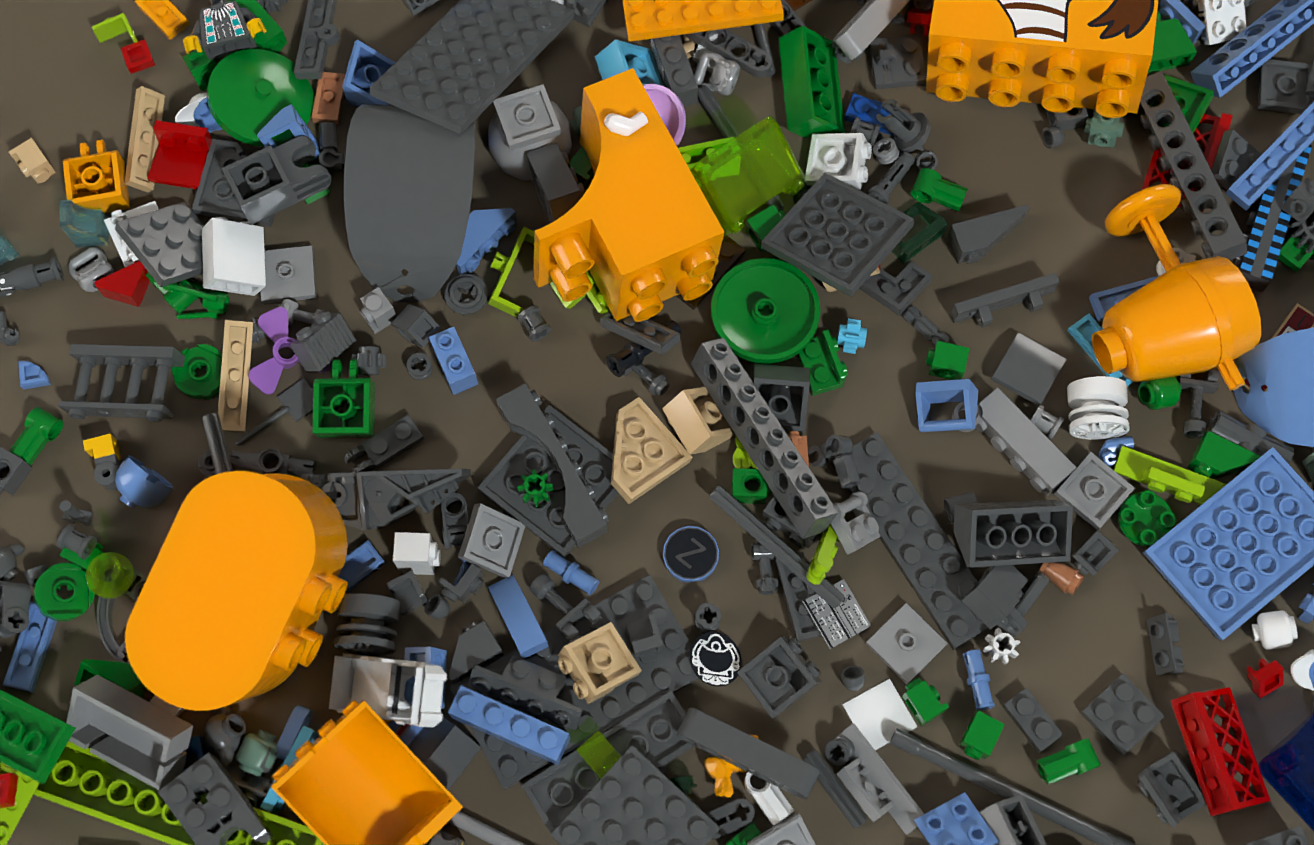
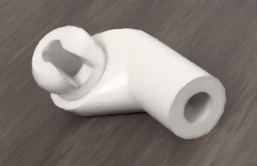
[604,111,648,136]

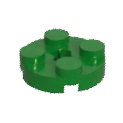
[172,344,222,400]
[34,563,95,622]

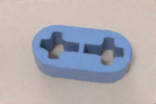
[276,705,312,761]

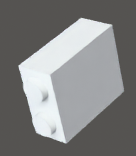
[202,217,266,296]

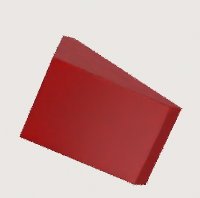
[94,261,150,307]

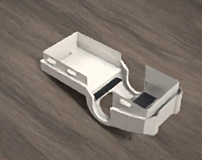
[329,653,447,727]

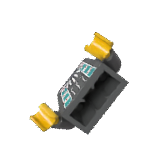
[183,0,267,60]

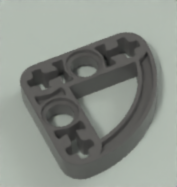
[96,563,148,665]

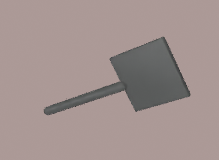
[236,378,313,446]

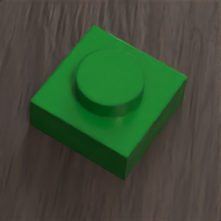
[1278,236,1314,273]

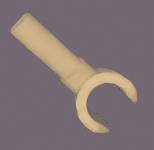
[683,34,695,58]

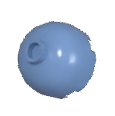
[115,455,174,508]

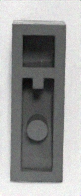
[948,204,1029,264]

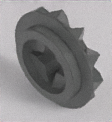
[445,274,488,316]

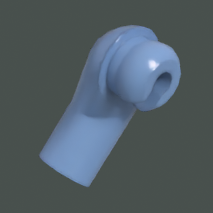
[1098,436,1134,466]

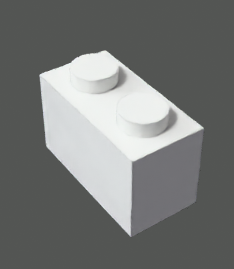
[393,532,441,575]

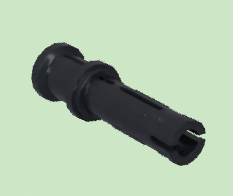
[606,320,681,377]

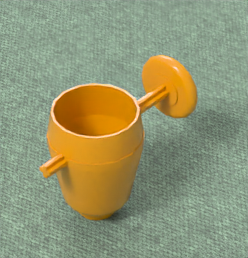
[1092,184,1261,391]

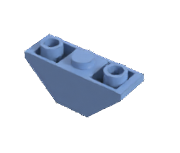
[456,208,517,275]

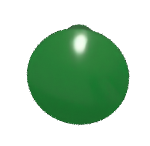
[1118,490,1176,547]

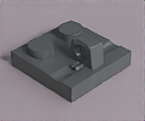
[868,35,927,89]

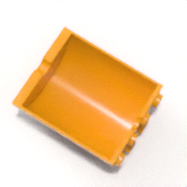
[271,699,463,845]

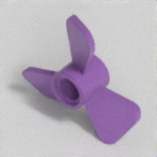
[249,307,332,395]

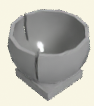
[488,84,572,181]

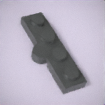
[294,0,340,79]

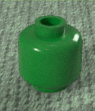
[1138,377,1181,410]

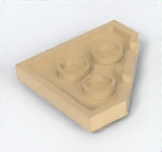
[611,397,693,504]

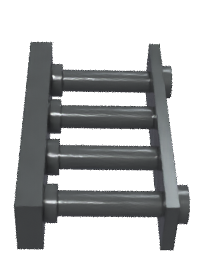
[58,344,185,422]

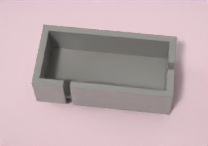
[66,675,193,790]

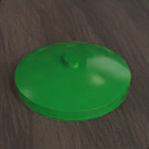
[207,49,314,147]
[711,258,820,363]

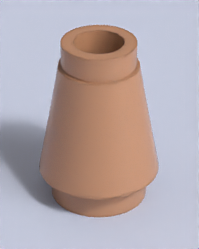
[1039,562,1084,595]

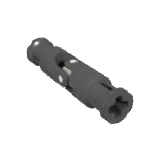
[0,257,64,298]

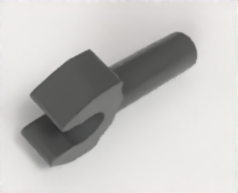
[60,500,93,526]

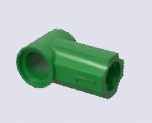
[911,168,968,212]
[146,272,199,314]
[9,407,64,465]
[1036,738,1101,785]

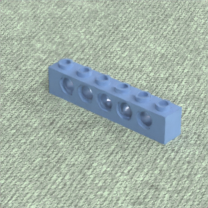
[1191,0,1314,98]

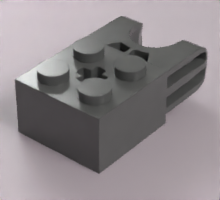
[222,136,332,225]
[158,753,272,845]

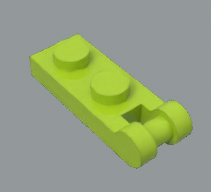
[806,516,845,585]

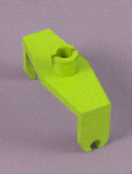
[488,227,535,317]

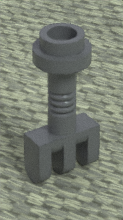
[617,364,670,396]

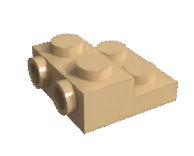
[558,622,642,704]

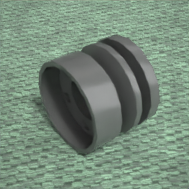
[334,593,401,656]

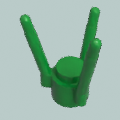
[168,279,230,319]

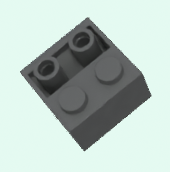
[979,795,1046,845]

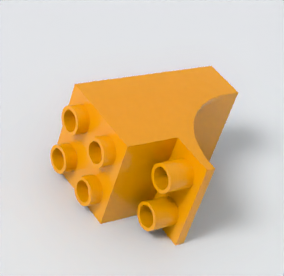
[534,68,725,322]

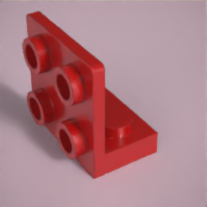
[148,120,212,189]

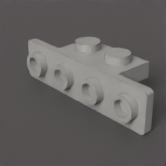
[837,724,924,834]

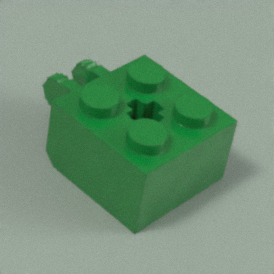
[312,359,375,438]

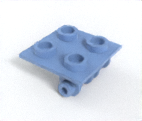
[914,792,998,845]

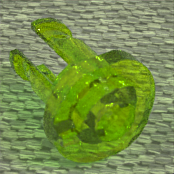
[86,552,135,599]

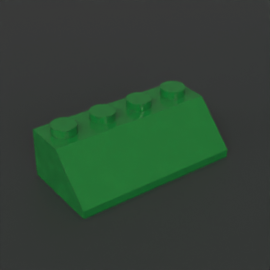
[779,26,845,138]

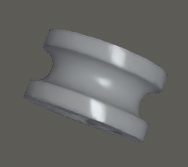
[873,138,899,164]

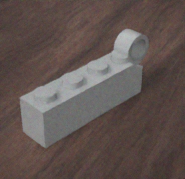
[951,387,1077,496]

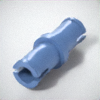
[543,550,600,596]
[962,650,995,711]

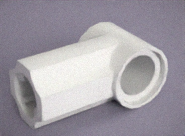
[744,773,794,826]

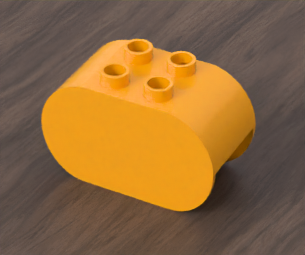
[125,471,348,711]

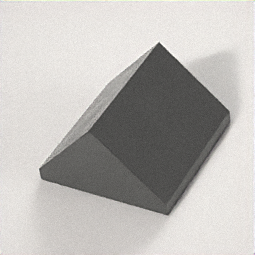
[408,717,481,791]

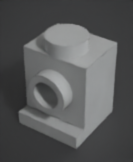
[360,287,397,334]

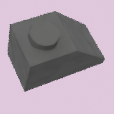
[449,621,504,684]

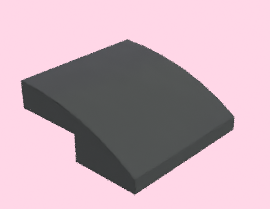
[991,333,1066,406]

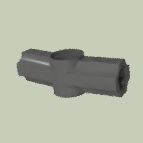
[1207,411,1294,464]

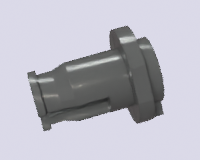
[876,99,932,152]

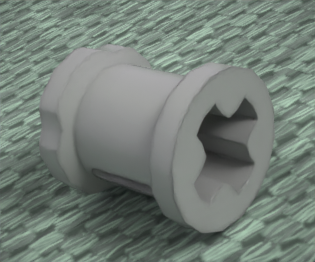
[1030,405,1064,440]

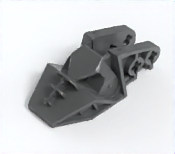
[300,469,471,530]

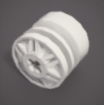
[1067,376,1130,440]

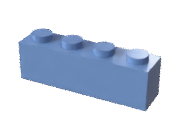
[448,686,570,765]

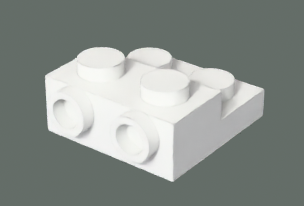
[805,133,872,190]

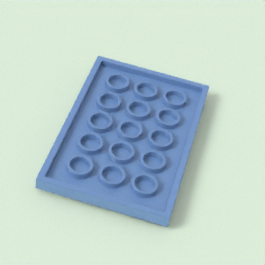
[1143,447,1314,641]

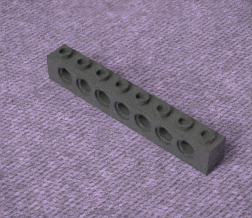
[1139,71,1247,260]
[690,338,838,539]

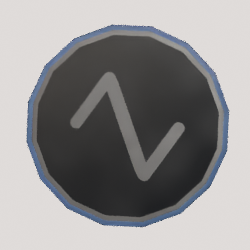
[663,526,719,583]

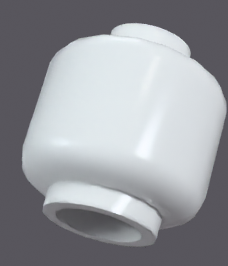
[1252,610,1298,650]

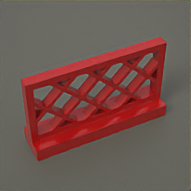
[1142,113,1233,213]
[1171,687,1271,816]

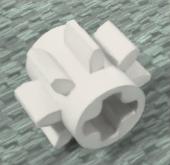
[983,628,1020,665]

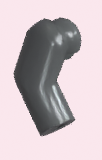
[0,311,20,346]

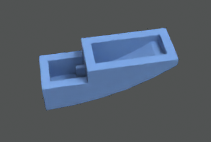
[488,575,549,659]

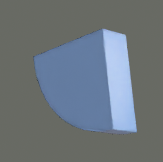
[18,361,51,390]

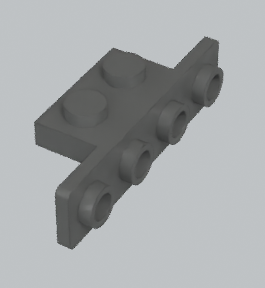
[469,655,582,730]

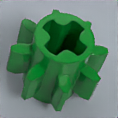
[517,470,553,507]

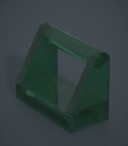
[892,202,948,265]

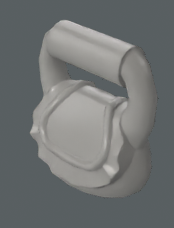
[694,52,740,96]
[68,247,114,292]

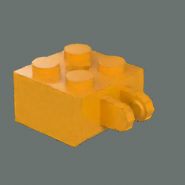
[63,140,130,218]

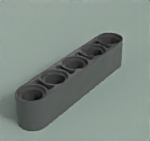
[676,708,820,800]

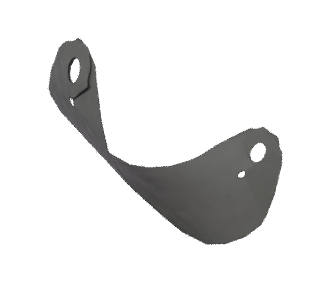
[344,104,475,302]

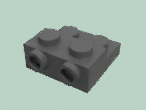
[737,636,822,719]

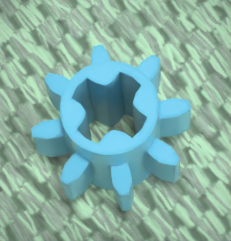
[837,318,867,354]

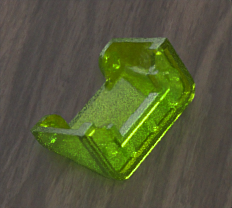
[691,116,805,236]

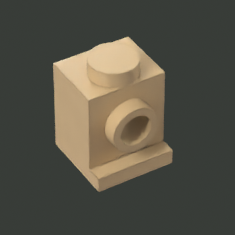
[9,138,56,184]

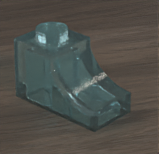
[60,200,110,248]

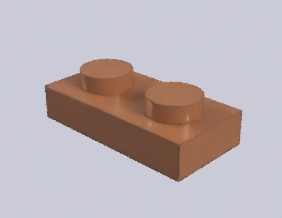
[312,72,346,125]

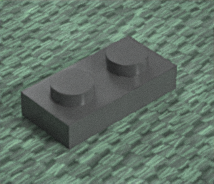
[1002,687,1063,753]

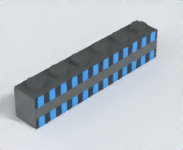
[1232,143,1312,292]

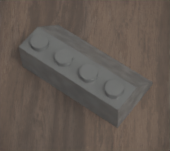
[954,500,1073,567]

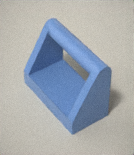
[257,104,320,162]
[915,379,979,432]

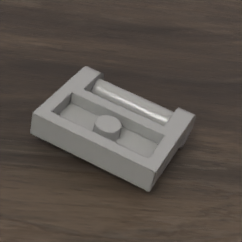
[831,491,881,555]

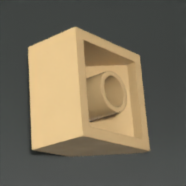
[662,387,736,455]

